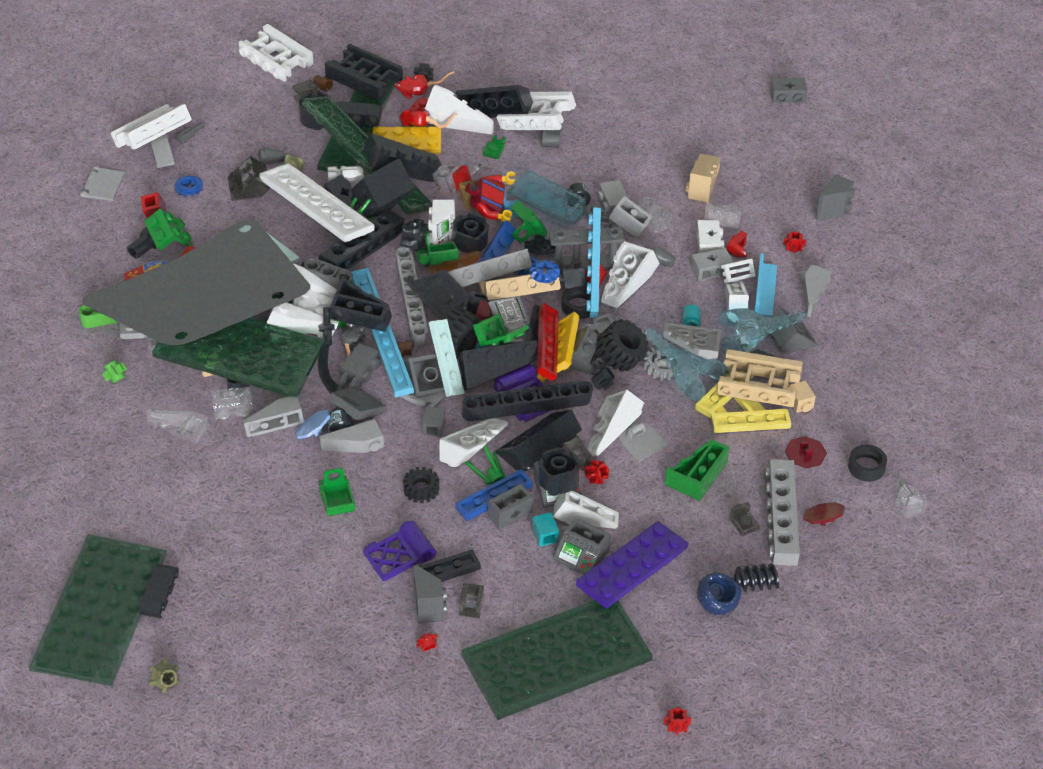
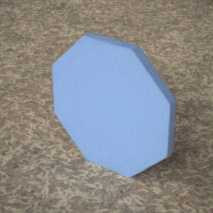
[295,410,330,439]

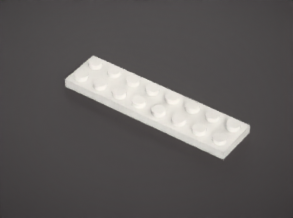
[260,163,374,242]

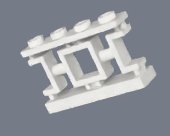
[239,24,313,82]
[496,91,576,130]
[111,104,192,149]

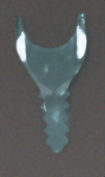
[719,308,807,355]
[644,328,728,401]

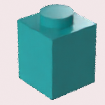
[531,512,559,547]

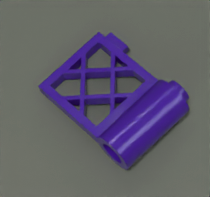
[494,364,551,422]
[363,521,436,581]

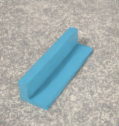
[754,253,777,319]

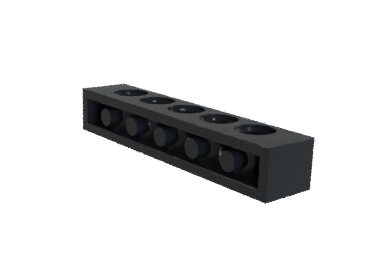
[318,210,405,270]

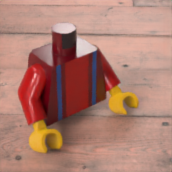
[465,171,515,222]

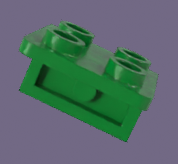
[144,208,193,251]
[473,313,529,347]

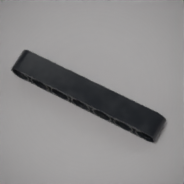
[461,381,593,421]

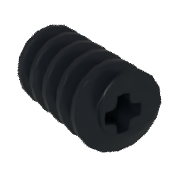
[734,563,779,592]

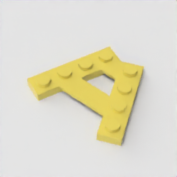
[695,370,791,433]

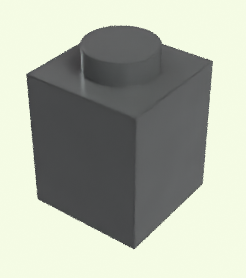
[422,406,446,437]

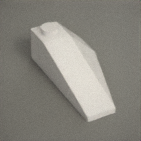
[425,85,494,135]
[601,241,660,309]
[585,390,644,458]
[440,418,508,467]

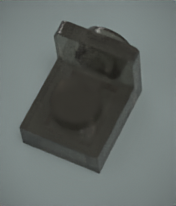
[730,502,760,536]

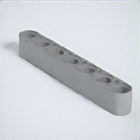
[396,247,428,347]

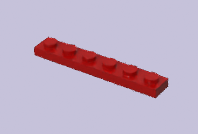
[537,302,559,381]

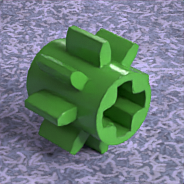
[102,360,127,383]

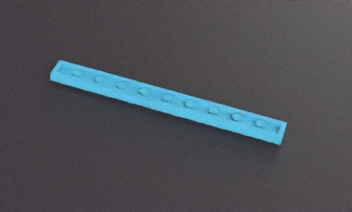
[351,268,414,397]

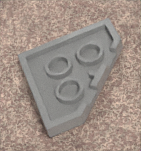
[663,323,722,359]

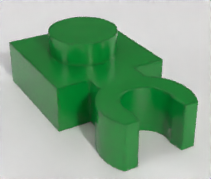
[483,135,506,160]

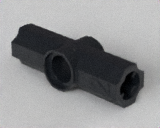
[127,227,156,259]

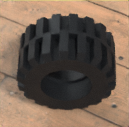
[443,307,482,359]
[597,319,649,372]

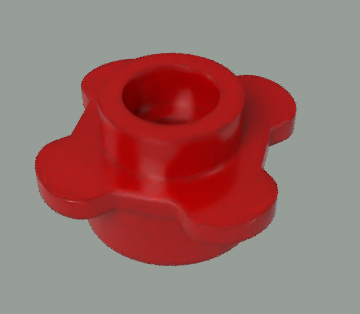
[416,633,438,651]

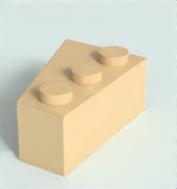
[686,153,721,202]

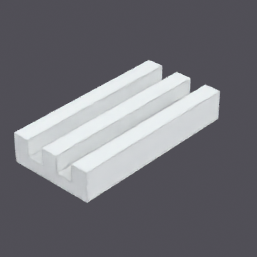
[721,259,755,283]

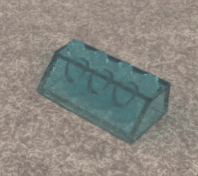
[507,170,586,224]

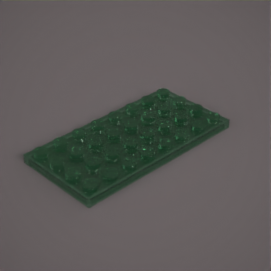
[152,318,325,398]
[29,534,167,686]
[461,600,653,720]

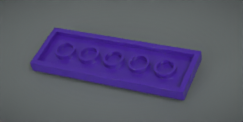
[576,521,689,609]

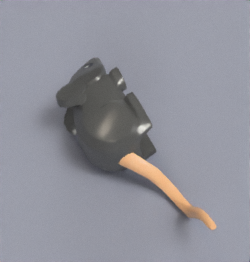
[341,323,366,366]

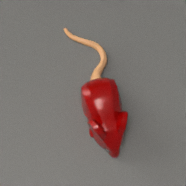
[394,71,454,99]
[399,109,458,128]

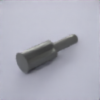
[175,122,205,144]

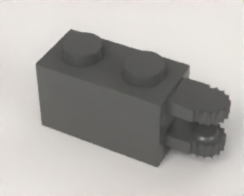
[338,343,381,389]

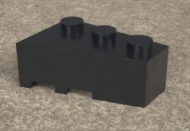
[330,277,392,332]

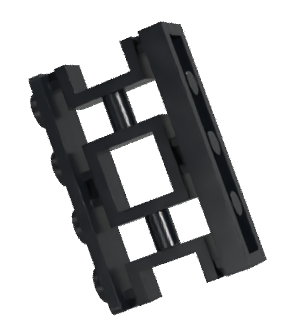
[325,44,403,101]

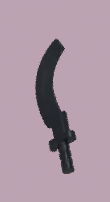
[318,307,338,394]

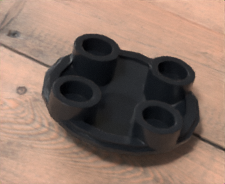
[524,235,555,255]

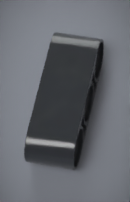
[331,101,382,127]
[139,564,179,618]

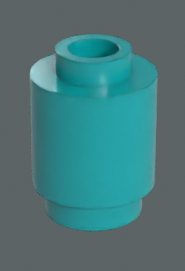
[682,304,701,327]

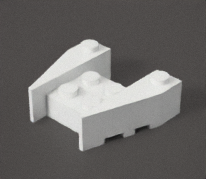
[265,264,339,338]

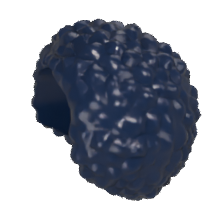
[697,572,742,615]

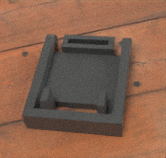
[329,387,387,420]

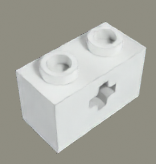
[696,220,724,253]

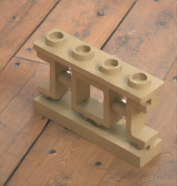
[478,271,561,300]
[718,349,803,407]

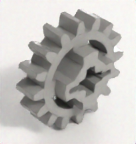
[643,345,685,381]

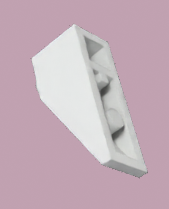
[724,280,748,319]
[553,491,619,529]

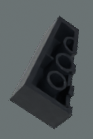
[363,133,442,182]

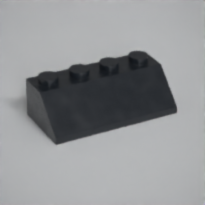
[456,85,533,118]
[495,410,582,471]

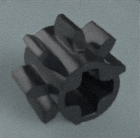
[413,63,434,82]
[591,366,615,390]

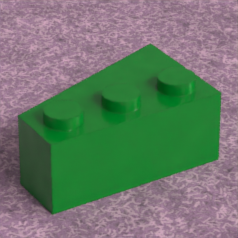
[665,439,730,501]

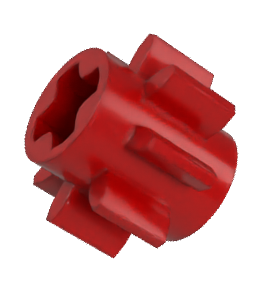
[783,231,806,253]
[585,460,609,484]
[663,707,691,735]

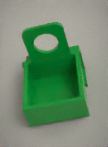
[511,200,547,243]
[416,230,459,265]
[318,468,355,516]

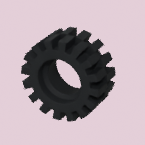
[403,467,439,503]

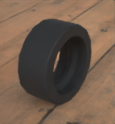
[561,286,590,319]
[848,444,887,482]

